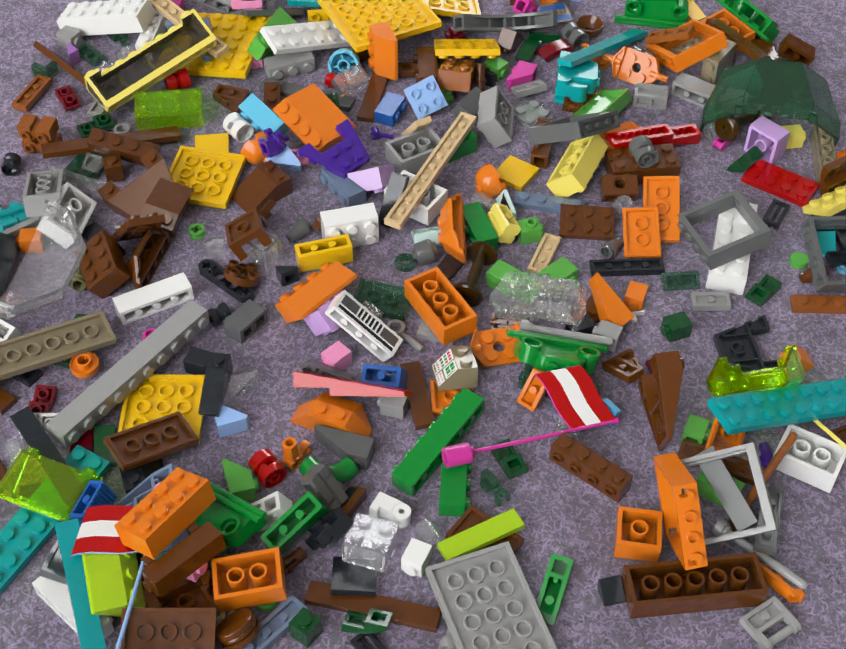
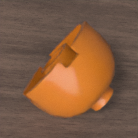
[240,131,268,165]
[474,163,507,198]

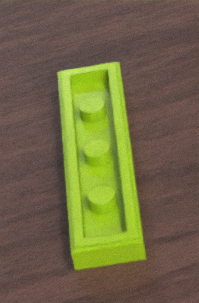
[437,508,525,561]

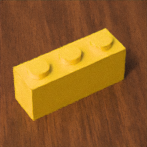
[294,234,353,273]

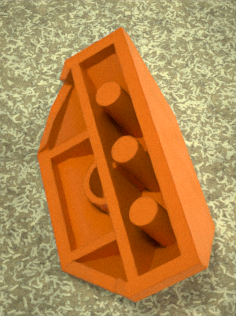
[437,193,467,264]
[290,392,372,437]

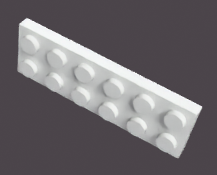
[260,20,351,55]

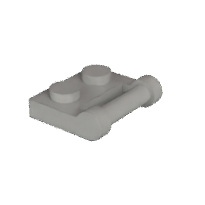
[739,596,802,649]

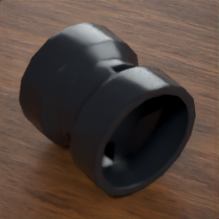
[1,152,22,176]
[208,302,231,327]

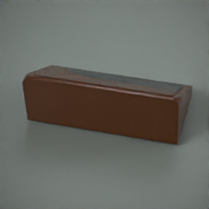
[340,486,367,518]

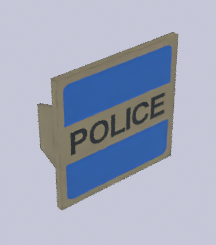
[537,2,573,23]

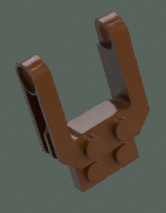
[141,569,218,611]

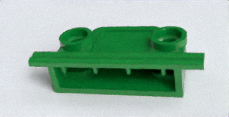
[614,0,689,29]
[716,0,780,44]
[506,328,608,374]
[193,473,267,553]

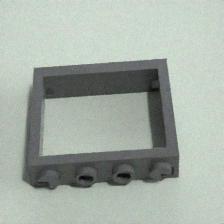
[528,110,620,145]
[677,189,773,270]
[801,216,846,292]

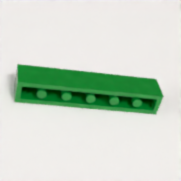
[391,387,485,497]

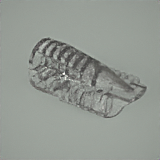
[488,271,586,326]

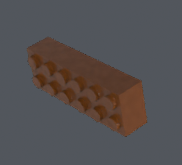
[621,552,769,619]

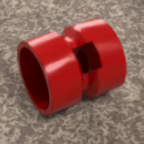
[163,68,191,93]
[248,448,287,489]

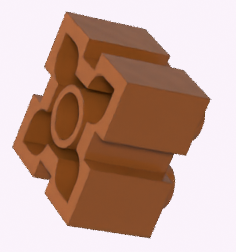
[16,113,63,154]

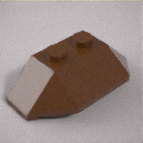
[126,230,170,289]

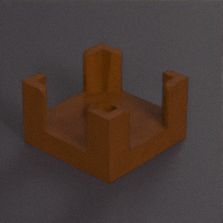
[224,207,272,261]

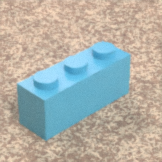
[238,93,289,136]

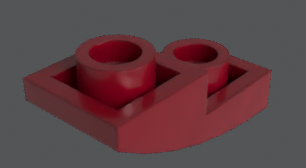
[537,39,573,62]
[55,85,81,111]
[29,385,58,413]

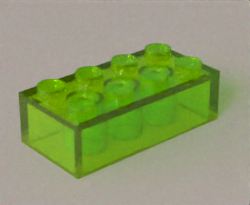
[134,88,204,130]

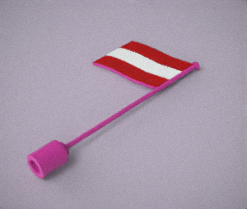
[441,365,620,468]

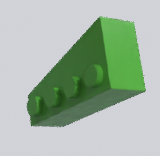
[247,7,297,61]

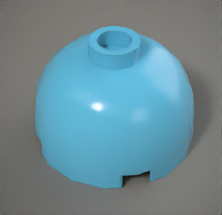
[328,48,361,81]

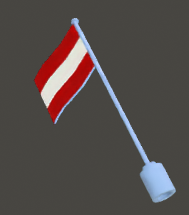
[71,505,145,649]

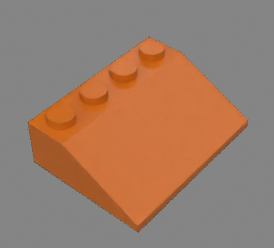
[272,83,357,154]

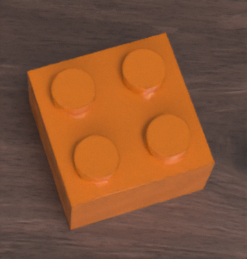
[613,506,663,562]

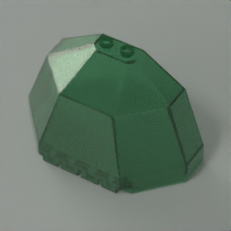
[699,56,841,147]

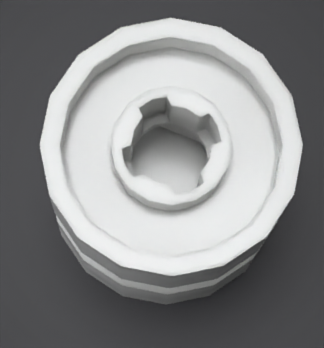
[223,112,254,143]

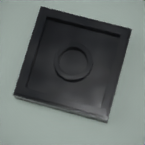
[331,556,377,597]

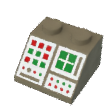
[431,345,478,391]

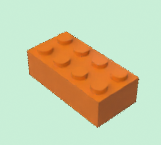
[404,267,477,346]
[114,467,216,559]

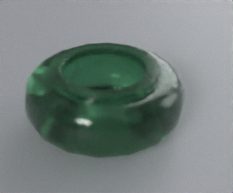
[394,253,417,272]

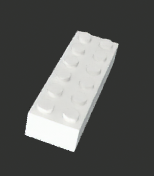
[56,0,156,36]
[705,203,758,295]

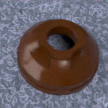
[576,15,604,37]

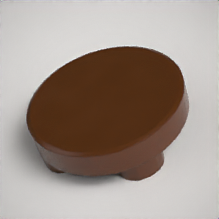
[223,259,261,287]

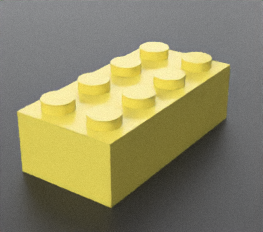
[546,134,608,198]

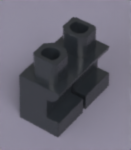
[305,507,355,551]

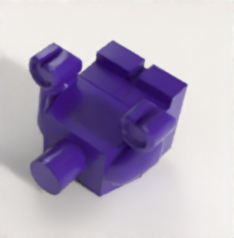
[258,128,289,158]

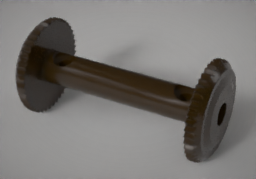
[714,99,771,142]
[453,241,498,307]

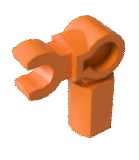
[281,437,312,471]

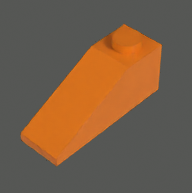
[588,272,635,326]

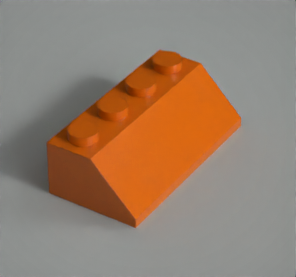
[275,261,358,323]

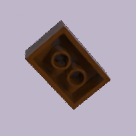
[75,230,131,299]

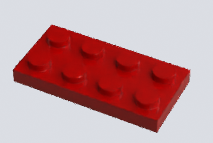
[741,159,820,207]

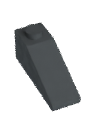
[314,424,375,470]

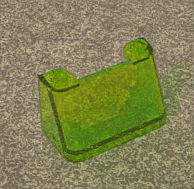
[706,345,805,397]
[0,446,103,522]

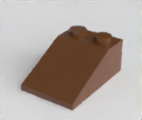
[231,160,293,212]
[139,177,194,237]

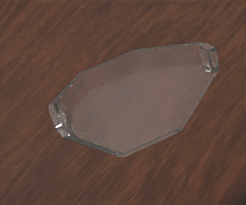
[0,200,87,320]

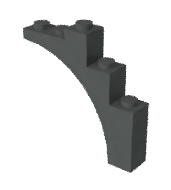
[453,10,558,33]

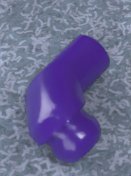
[759,442,773,468]

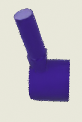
[370,127,394,140]

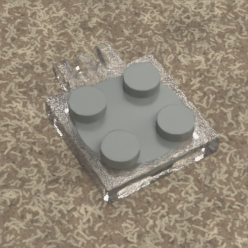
[510,97,555,133]

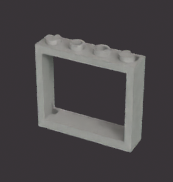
[681,442,778,546]

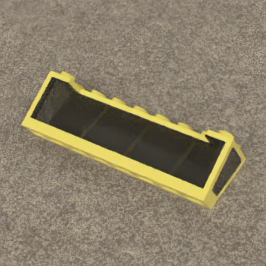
[84,9,217,113]

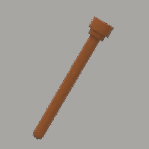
[745,432,798,508]

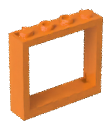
[645,19,728,73]
[653,452,708,570]

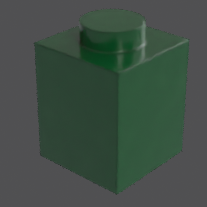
[660,311,693,343]
[288,607,323,648]

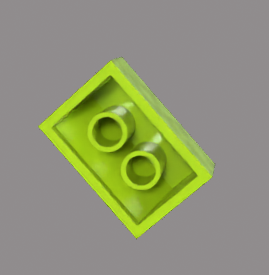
[82,553,146,617]

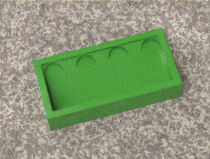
[572,89,632,116]

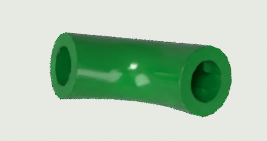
[299,456,358,483]

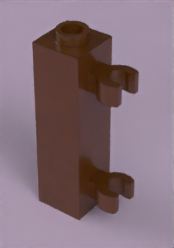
[141,521,226,597]

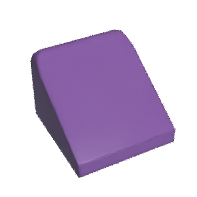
[67,43,81,66]

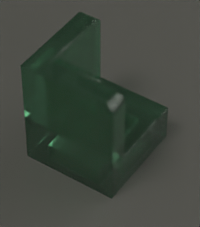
[31,60,59,78]

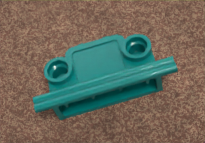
[554,51,601,104]

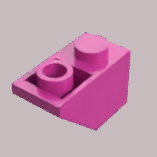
[506,60,538,92]

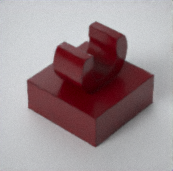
[444,26,465,39]

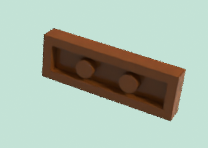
[645,25,696,45]
[11,74,53,112]
[790,294,846,314]

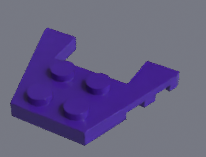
[297,119,370,179]

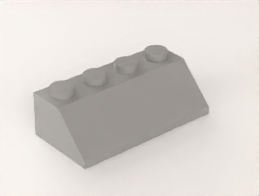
[22,169,64,219]

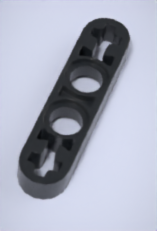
[198,259,255,303]

